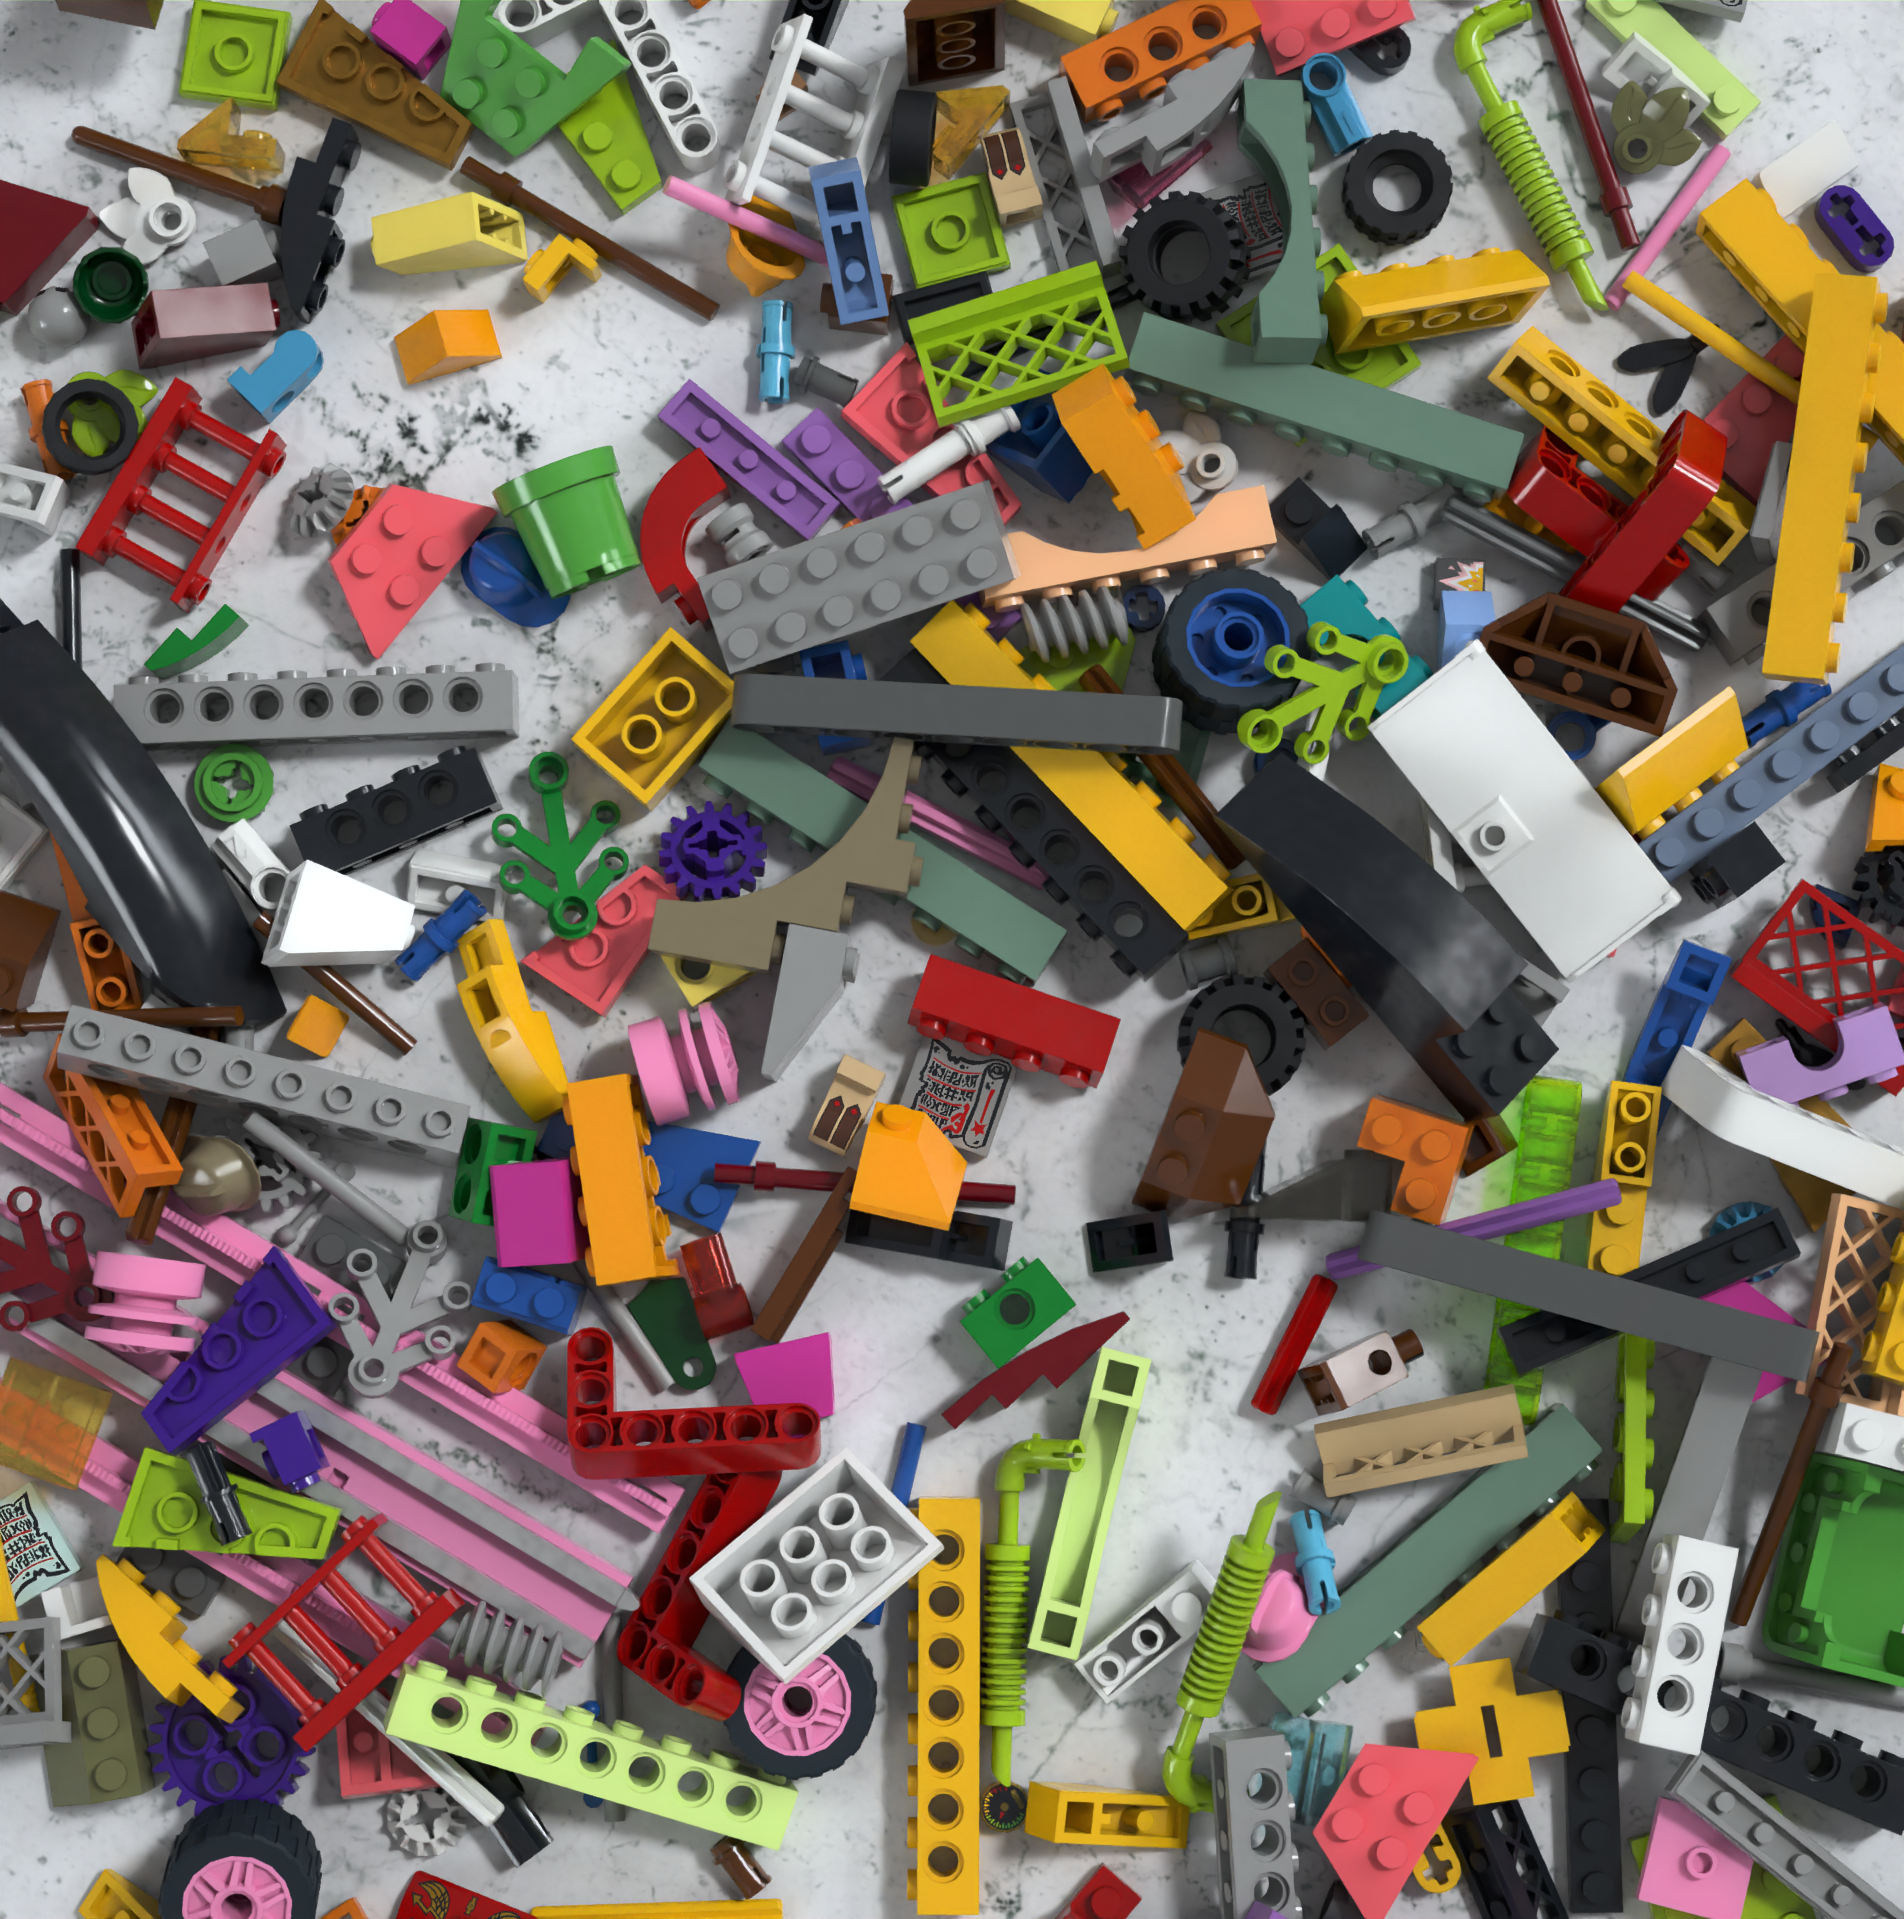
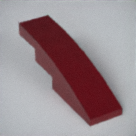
[941,1311,1130,1429]

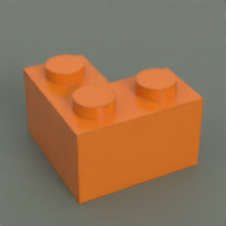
[1357,1094,1475,1226]

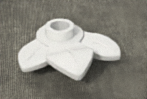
[99,167,197,265]
[1157,411,1238,504]

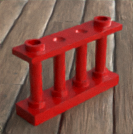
[75,377,287,613]
[222,1513,465,1753]

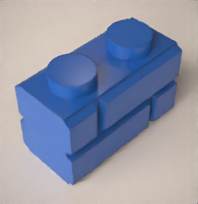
[471,1256,588,1335]

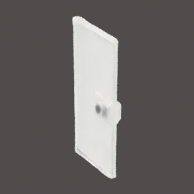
[1367,638,1682,984]

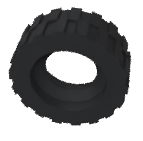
[1341,130,1453,246]

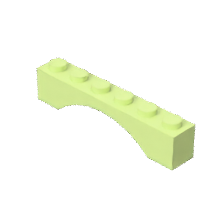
[1027,1347,1152,1661]

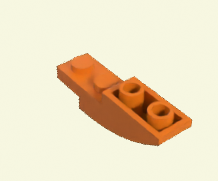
[49,830,144,1010]

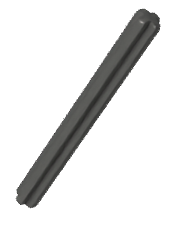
[1441,493,1710,652]

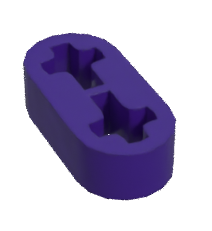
[1814,185,1894,273]

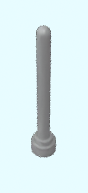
[1714,1641,1904,1707]

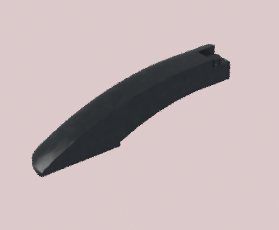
[0,598,287,1026]

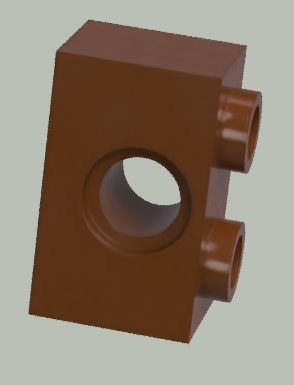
[1263,937,1370,1051]

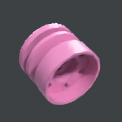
[628,1001,741,1126]
[84,1251,206,1356]

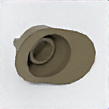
[173,1135,262,1217]

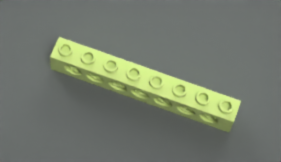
[383,1660,798,1851]

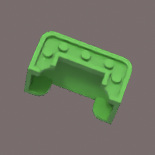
[1762,1453,1904,1688]

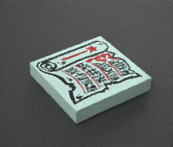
[0,1481,84,1609]

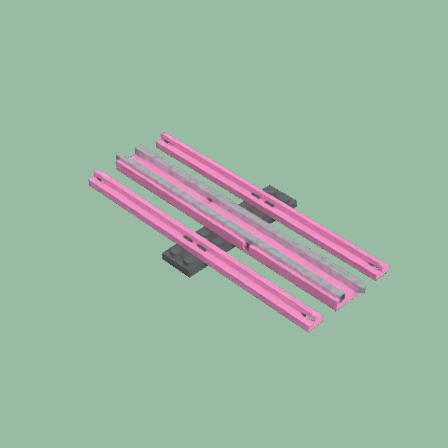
[0,1081,686,1746]

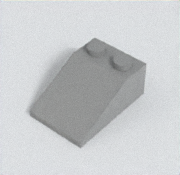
[761,923,860,1082]

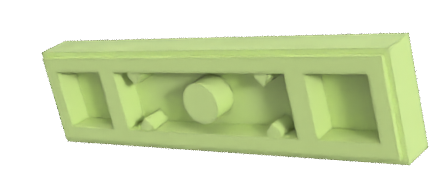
[1584,0,1761,141]

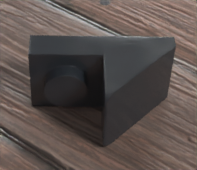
[1269,477,1368,580]

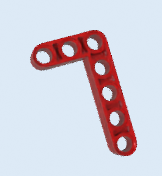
[1558,409,1728,613]
[567,1327,822,1480]
[616,1470,782,1721]

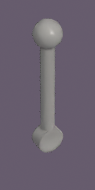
[277,1161,356,1245]

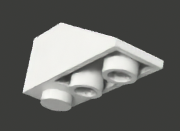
[1074,1558,1217,1704]

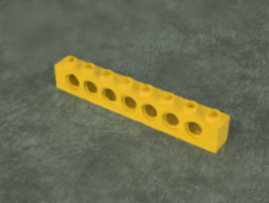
[907,1496,980,1915]

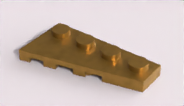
[276,0,474,171]

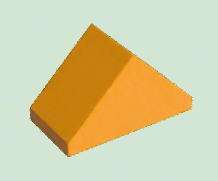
[394,309,503,385]

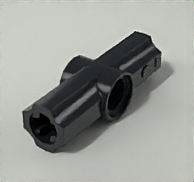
[446,1752,554,1868]

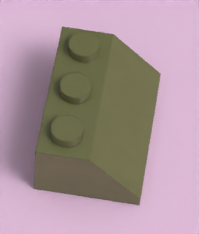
[29,1638,155,1807]

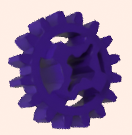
[659,801,767,902]

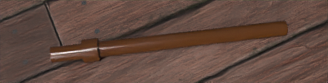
[460,156,720,322]
[0,1006,244,1038]
[1728,1341,1854,1626]

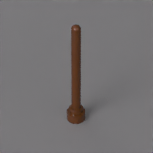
[71,126,287,228]

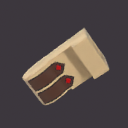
[980,127,1043,228]
[808,1054,886,1157]

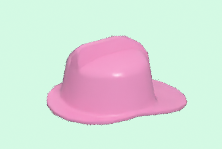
[1241,1552,1325,1663]

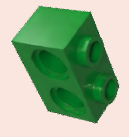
[448,1117,538,1227]

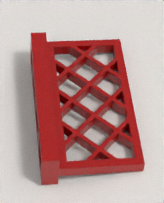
[1727,878,1904,1097]

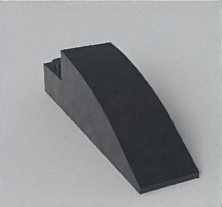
[1212,752,1559,1122]

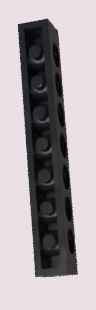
[878,648,1189,983]
[1514,1609,1904,1836]

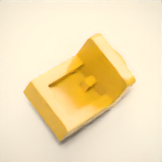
[522,233,602,304]

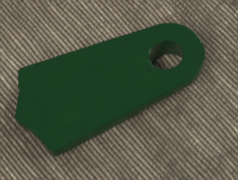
[628,1277,716,1390]

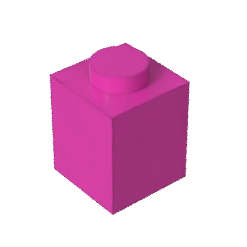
[370,0,452,81]

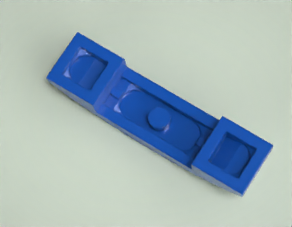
[1622,939,1732,1139]

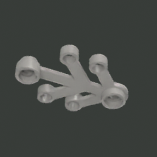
[328,1220,473,1399]

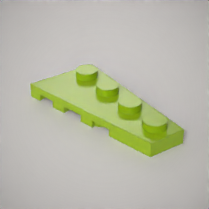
[1609,1333,1655,1544]

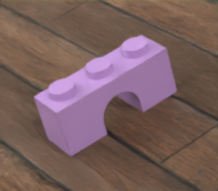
[1735,1002,1904,1107]

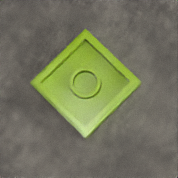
[178,0,293,111]
[891,172,1011,290]

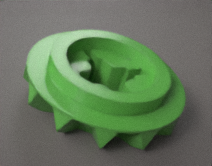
[194,744,275,823]

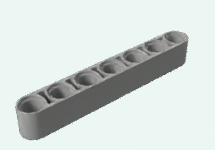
[1613,1306,1763,1645]

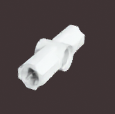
[211,818,291,918]

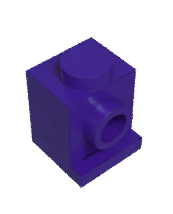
[249,1410,330,1494]

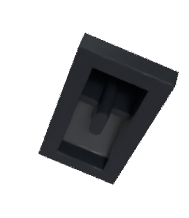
[1086,1210,1173,1273]

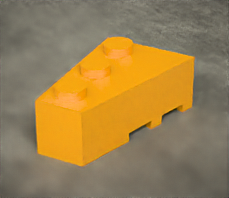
[1052,363,1196,550]

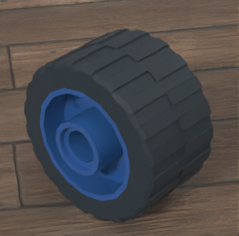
[1152,567,1312,735]

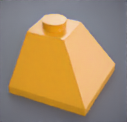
[849,1101,967,1231]

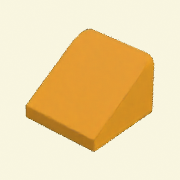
[286,994,349,1057]

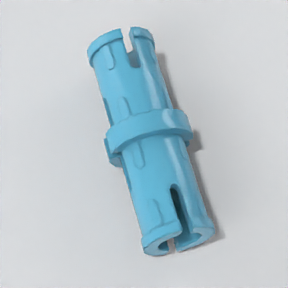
[756,300,795,404]
[1289,1509,1341,1615]

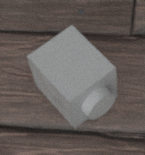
[203,219,284,286]

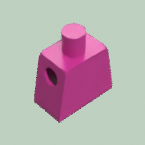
[734,1332,835,1438]

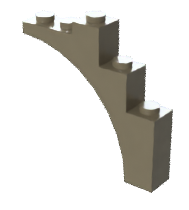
[648,737,924,975]

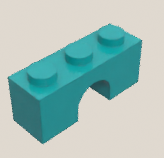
[1300,574,1433,720]

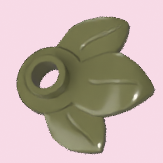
[1611,80,1702,174]

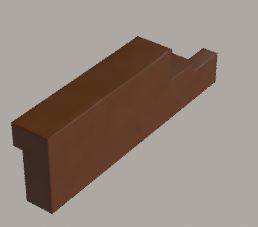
[750,1166,857,1343]

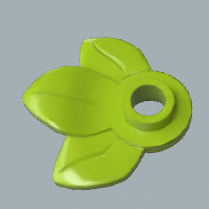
[67,369,158,457]

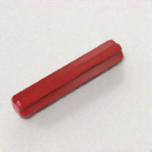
[1251,1274,1338,1416]

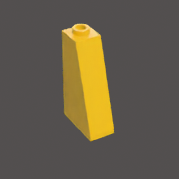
[1417,1491,1606,1667]

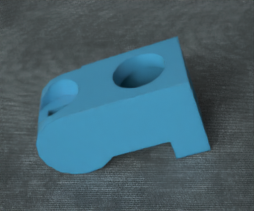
[227,330,324,424]

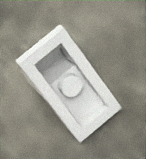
[0,462,71,535]

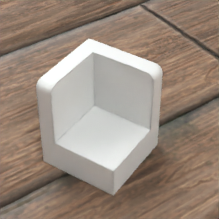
[40,1575,113,1640]

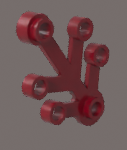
[0,1186,114,1332]

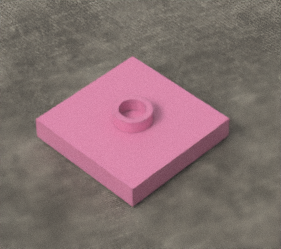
[1635,1796,1754,1919]

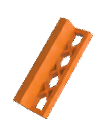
[42,1034,184,1218]

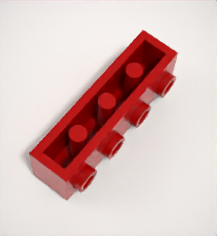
[907,954,1121,1089]

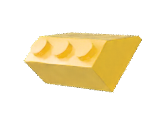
[1594,686,1749,841]

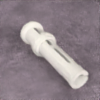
[877,405,1021,505]

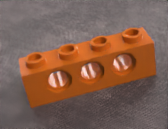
[1059,0,1262,124]

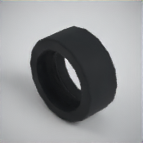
[889,89,937,187]
[42,379,139,476]

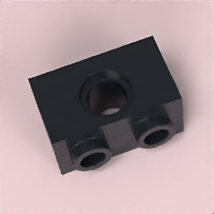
[1688,821,1786,909]

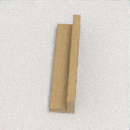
[1314,1383,1529,1498]

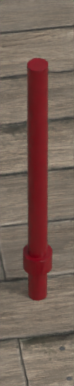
[1537,0,1641,251]
[714,1161,1016,1205]

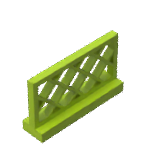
[907,260,1130,427]

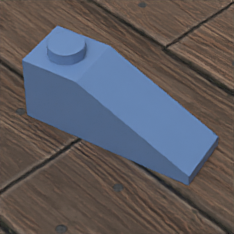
[808,157,889,325]

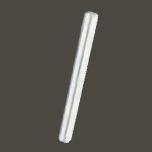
[271,1620,505,1827]

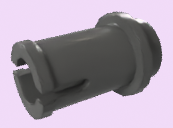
[793,356,859,408]

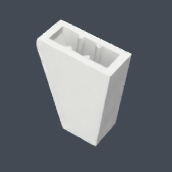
[261,860,415,967]

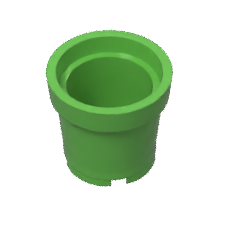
[492,445,641,599]

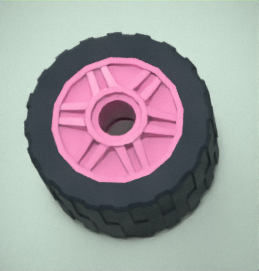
[723,1634,877,1780]
[158,1798,322,1919]

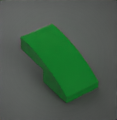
[144,604,249,679]

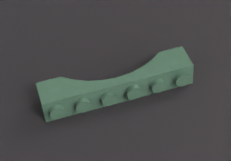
[1235,79,1328,364]

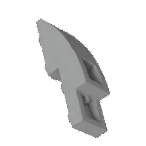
[1089,41,1255,183]

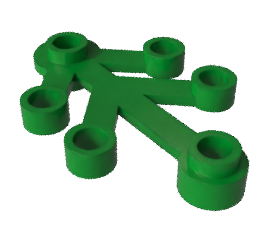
[491,752,629,941]

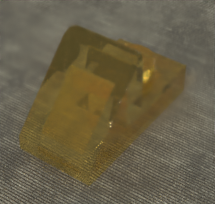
[932,85,1010,180]
[177,98,286,173]

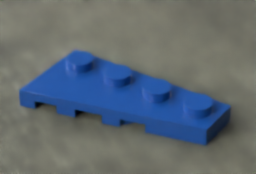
[537,1111,761,1233]

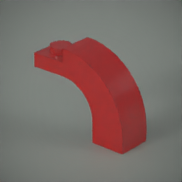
[640,447,731,632]

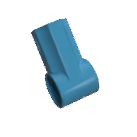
[1298,53,1373,157]

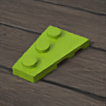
[557,39,663,215]

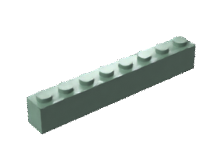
[1124,312,1525,502]
[698,716,1068,985]
[1252,1403,1604,1719]

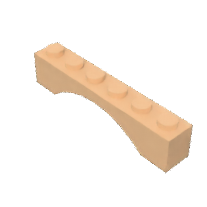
[978,485,1277,613]

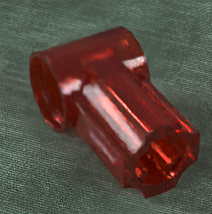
[680,1233,755,1341]

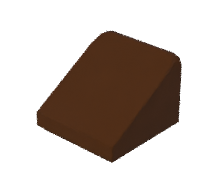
[1462,1114,1518,1177]

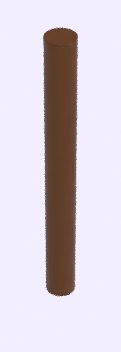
[252,910,417,1056]

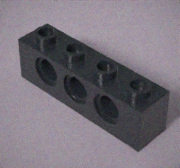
[289,746,503,876]

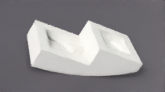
[1602,31,1710,129]

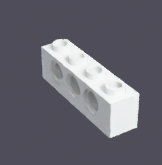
[1621,1534,1739,1756]

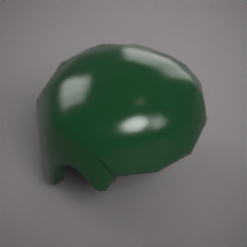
[72,247,149,324]

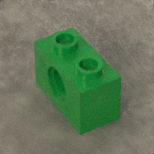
[960,1256,1077,1369]

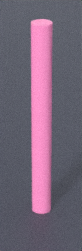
[1604,144,1731,311]
[663,175,829,268]

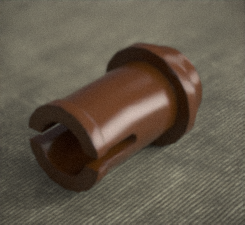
[709,1835,772,1900]

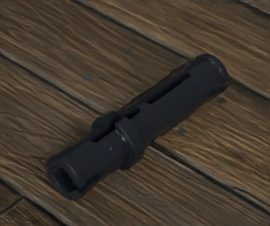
[1224,1138,1267,1280]

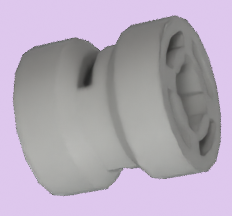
[705,503,773,567]

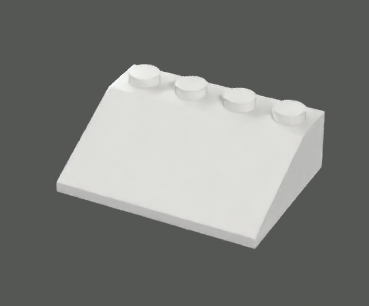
[689,1447,944,1684]

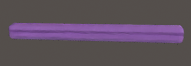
[1326,1178,1622,1280]

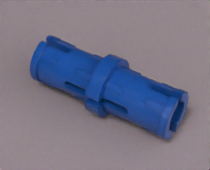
[1742,682,1832,749]
[395,890,487,982]

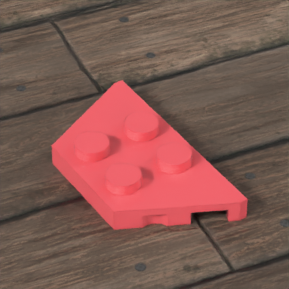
[327,483,498,659]
[1312,1743,1479,1919]

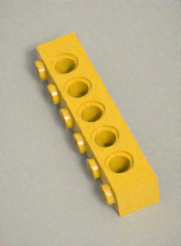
[1487,326,1756,567]

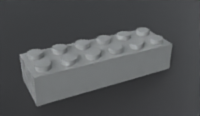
[697,479,1021,674]

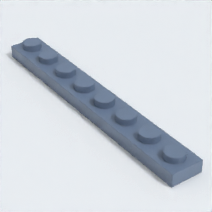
[1638,644,1904,884]

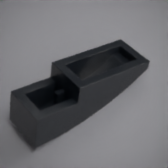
[845,1209,1013,1271]

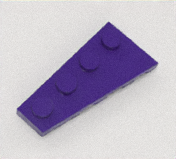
[141,1246,337,1456]

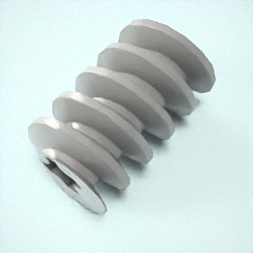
[1020,583,1129,663]
[448,1600,564,1697]

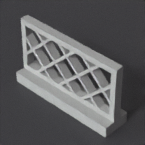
[0,1617,72,1750]

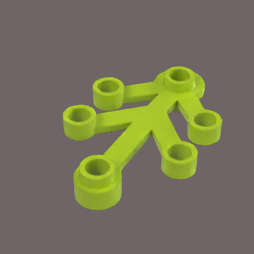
[1237,621,1409,764]

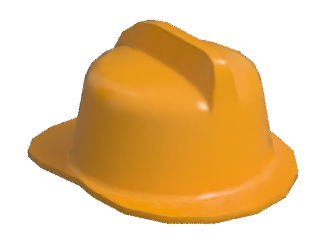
[726,195,805,297]

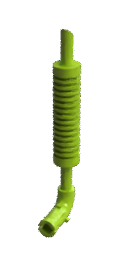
[1453,0,1609,311]
[980,1433,1086,1787]
[1161,1491,1282,1814]

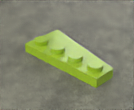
[112,1447,343,1559]

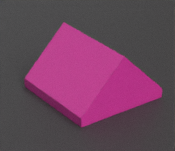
[489,1156,591,1267]

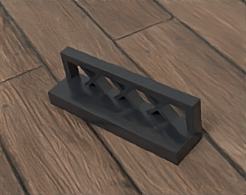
[1441,1799,1569,1919]

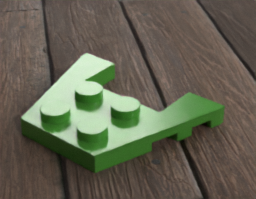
[440,0,632,157]

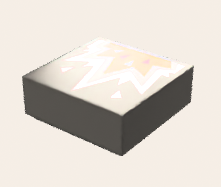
[1433,558,1486,610]

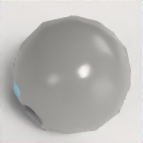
[27,286,90,349]

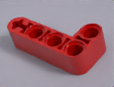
[1507,426,1690,601]

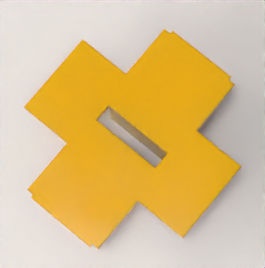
[1413,1657,1571,1806]

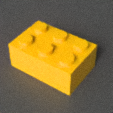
[571,627,734,812]

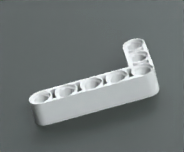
[497,0,721,172]
[1660,1045,1904,1210]

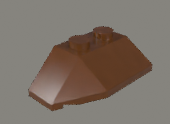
[1479,591,1678,737]
[1131,1027,1276,1221]

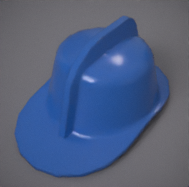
[461,527,571,627]

